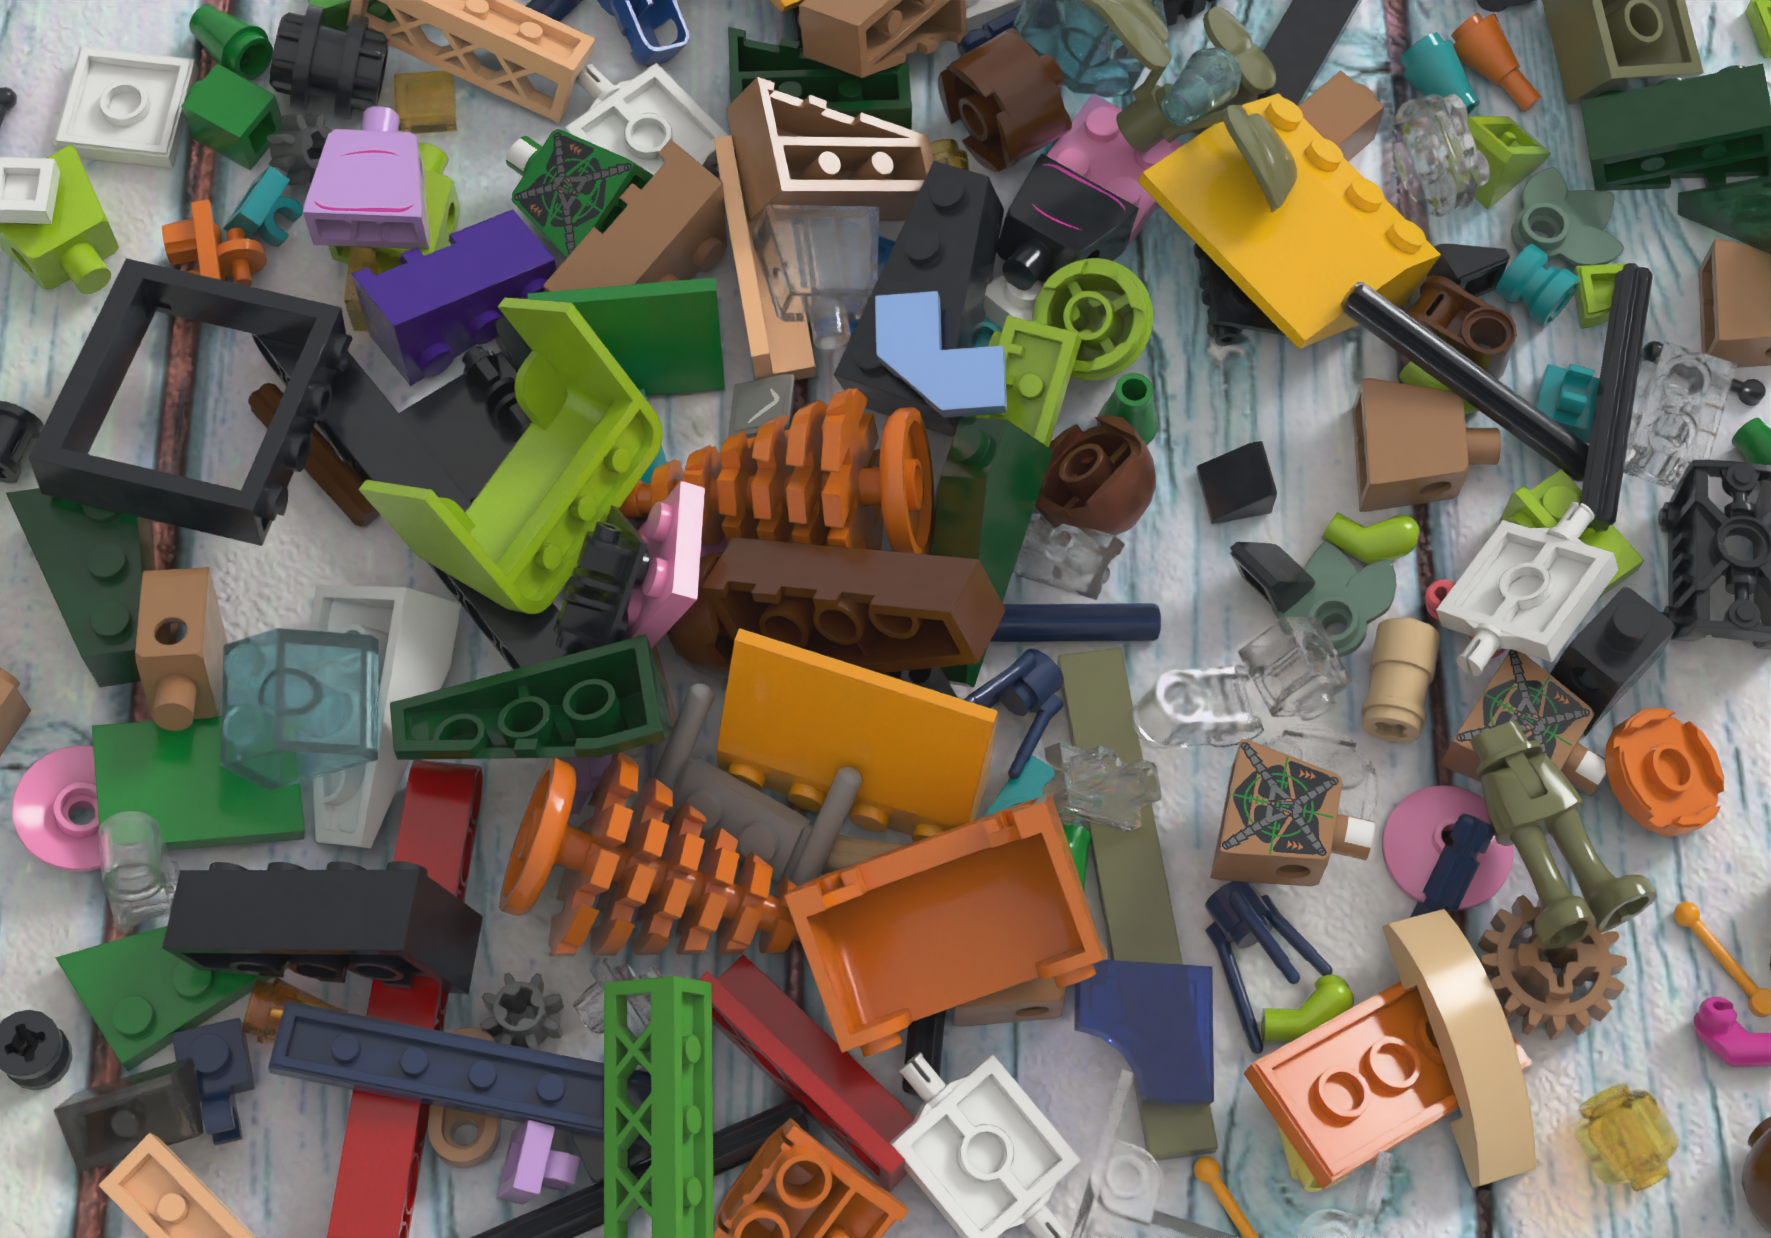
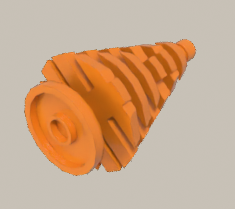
[619,388,934,555]
[499,752,801,956]

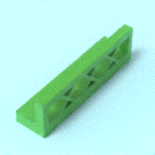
[604,976,714,1238]

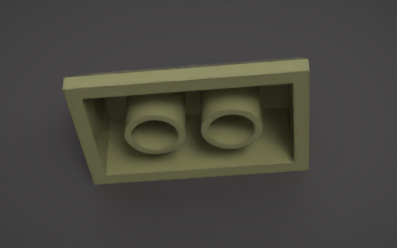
[1542,0,1704,105]

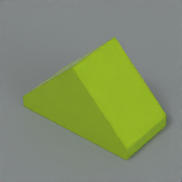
[1445,116,1551,209]

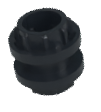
[269,5,389,120]

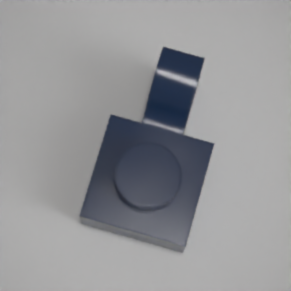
[172,1018,255,1146]

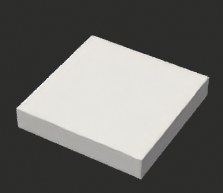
[52,46,199,169]

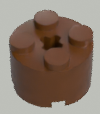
[938,28,1072,172]

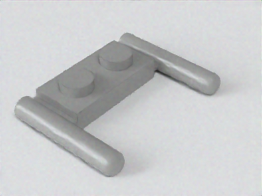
[653,683,862,886]

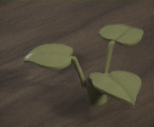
[1078,0,1297,213]

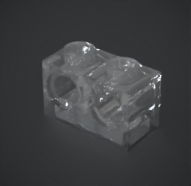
[1623,341,1737,490]

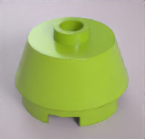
[1032,258,1153,381]

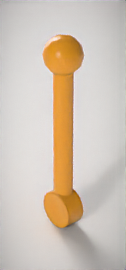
[1674,901,1771,1017]
[1194,1156,1259,1238]

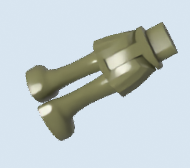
[1470,721,1657,949]

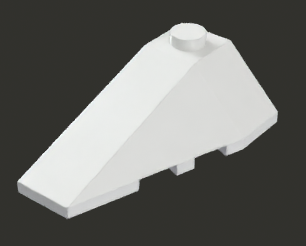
[306,584,461,849]

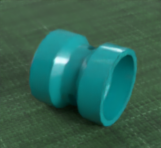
[1495,243,1581,328]

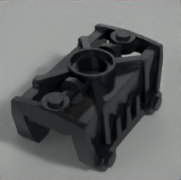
[1658,460,1771,650]

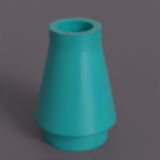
[1399,32,1480,123]

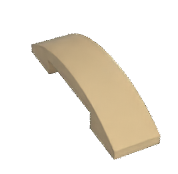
[1382,909,1536,1188]

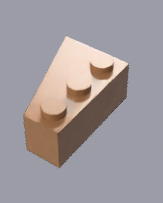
[799,0,967,78]
[726,77,934,221]
[543,139,727,292]

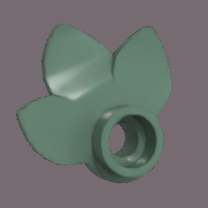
[1511,167,1624,266]
[1272,542,1397,658]

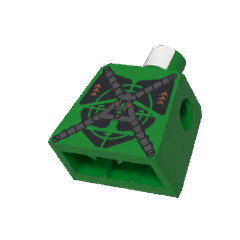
[506,129,654,258]

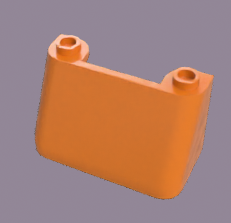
[784,794,1105,1057]

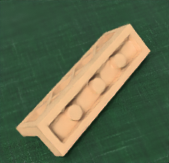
[347,0,596,123]
[714,135,817,380]
[99,1133,257,1238]

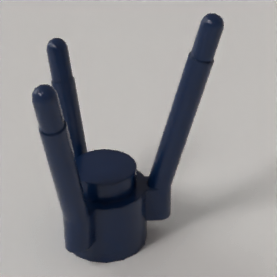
[963,649,1064,780]
[1205,881,1333,1054]

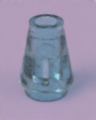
[1162,48,1242,126]

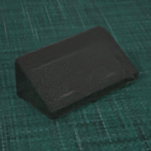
[54,1057,204,1173]

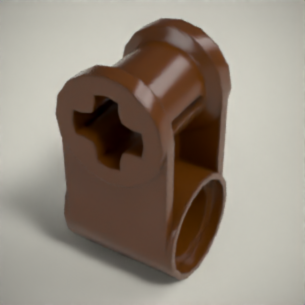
[1405,275,1517,380]

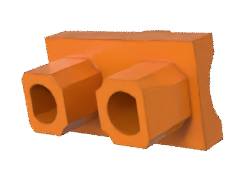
[162,199,267,326]

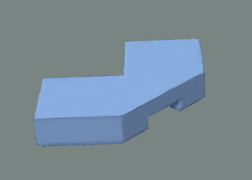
[875,291,1007,418]

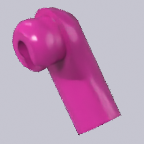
[1693,997,1771,1067]

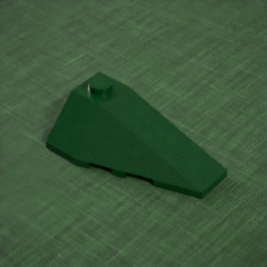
[930,417,1053,688]
[390,635,674,760]

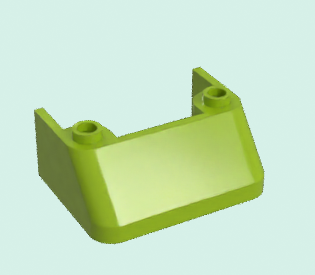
[358,297,663,614]

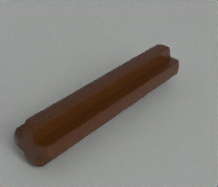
[248,383,380,527]

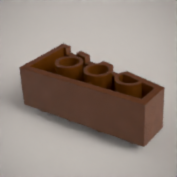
[701,537,1006,673]

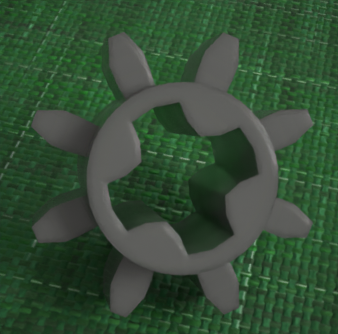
[267,113,333,186]
[480,973,564,1051]

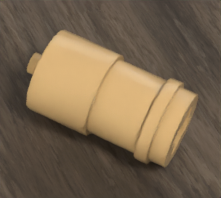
[1361,617,1441,743]

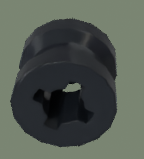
[0,1010,73,1090]

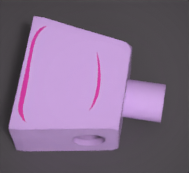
[303,106,430,249]

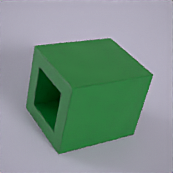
[181,63,284,171]

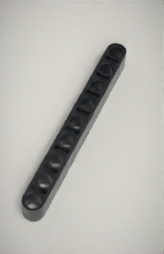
[251,333,589,670]

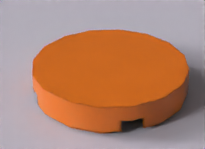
[1605,708,1724,837]

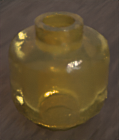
[1574,1082,1679,1191]

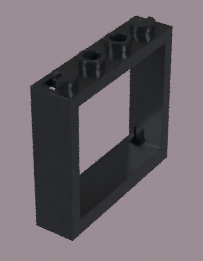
[29,258,353,546]

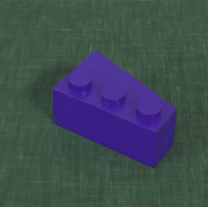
[351,209,557,387]

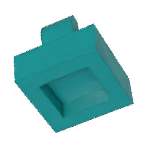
[223,166,303,247]
[1535,364,1600,443]

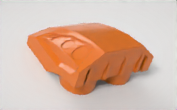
[714,1118,909,1238]

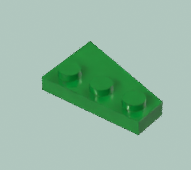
[55,926,289,1071]

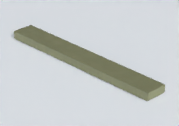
[1057,647,1218,1162]

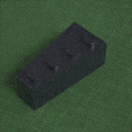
[834,160,1004,437]
[162,861,483,995]

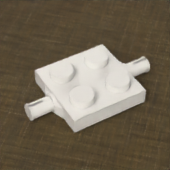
[565,63,728,175]
[1436,502,1618,676]
[888,1052,1081,1238]

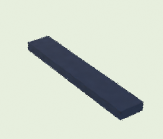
[268,1001,651,1147]

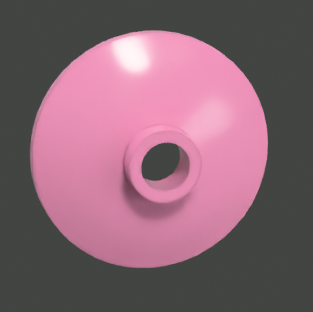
[12,745,125,871]
[1382,786,1514,911]

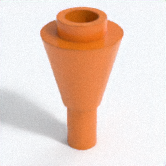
[1451,13,1542,112]

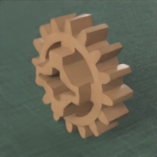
[1478,895,1627,1040]

